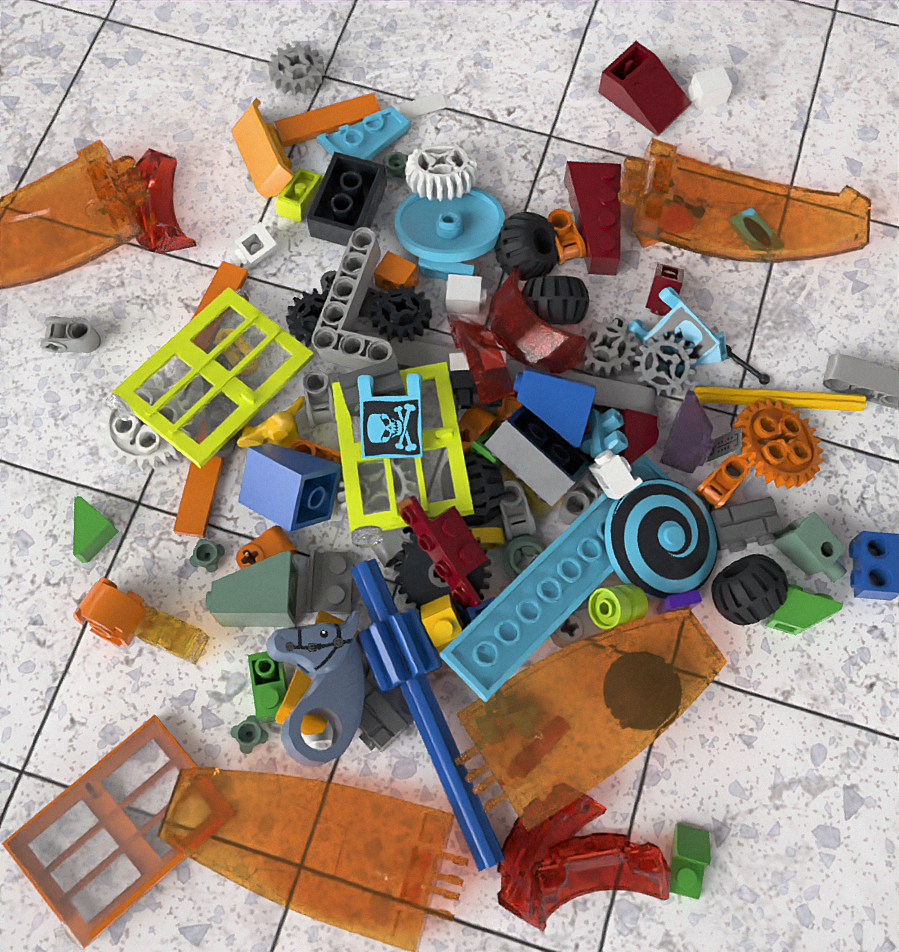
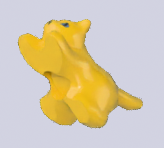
[237,396,305,458]

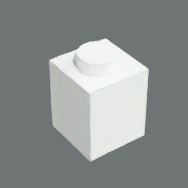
[688,66,733,111]
[446,274,487,315]

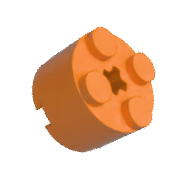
[73,577,149,648]

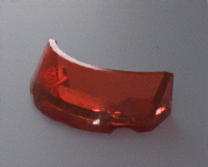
[128,148,196,254]
[489,269,588,374]
[447,312,515,405]
[497,783,607,932]
[530,832,672,924]

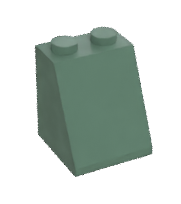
[206,551,298,627]

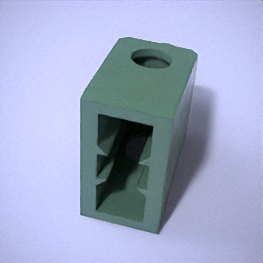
[772,512,847,583]

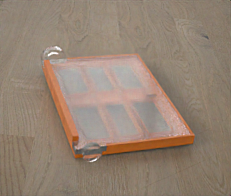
[2,714,237,952]

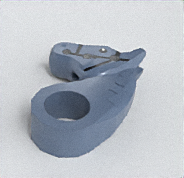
[266,611,365,767]

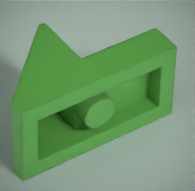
[664,824,711,900]

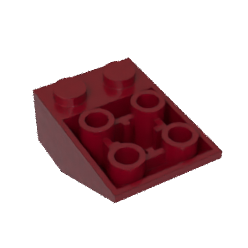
[598,41,692,136]

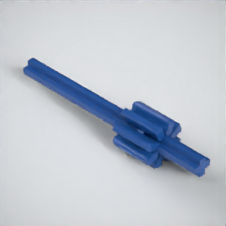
[350,558,506,872]

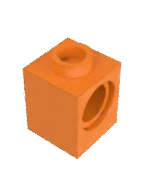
[374,251,419,292]

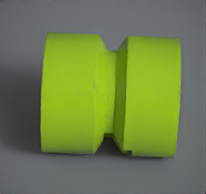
[588,584,648,630]

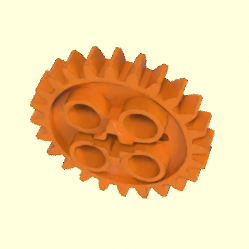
[733,398,823,489]

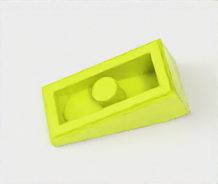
[276,168,324,222]

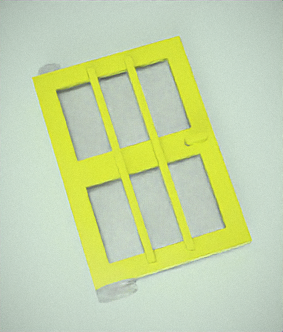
[106,287,314,468]
[332,362,474,548]

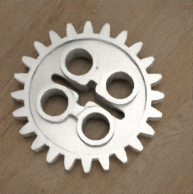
[98,379,196,471]

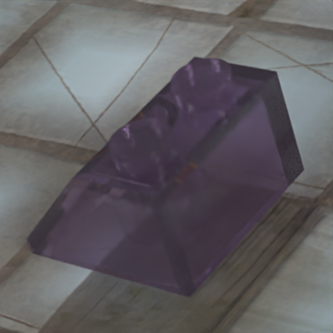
[659,389,715,474]

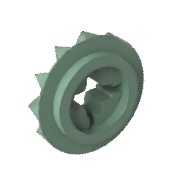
[502,536,547,580]

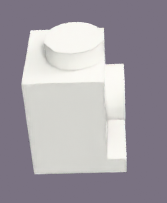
[234,222,279,267]
[589,449,643,500]

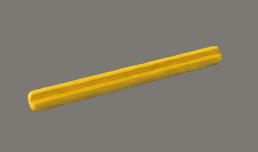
[692,385,866,411]

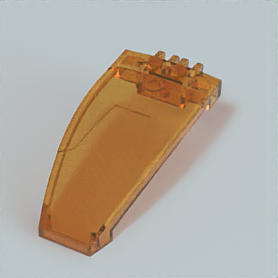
[617,138,871,263]
[0,139,150,290]
[454,609,728,831]
[157,767,469,952]

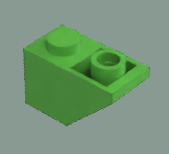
[766,584,843,636]
[248,651,289,724]

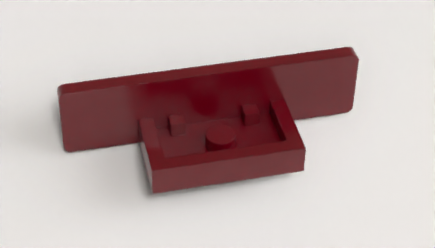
[397,495,488,609]

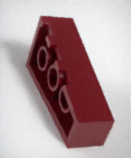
[564,161,621,276]

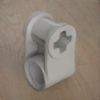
[40,316,101,353]
[303,369,337,429]
[559,468,604,525]
[499,480,536,541]
[368,526,412,568]
[551,607,614,648]

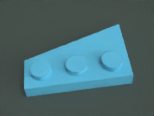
[316,106,411,161]

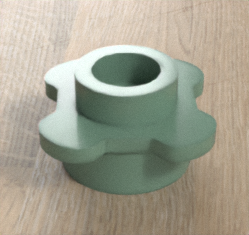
[384,152,408,178]
[189,539,225,572]
[230,715,269,754]

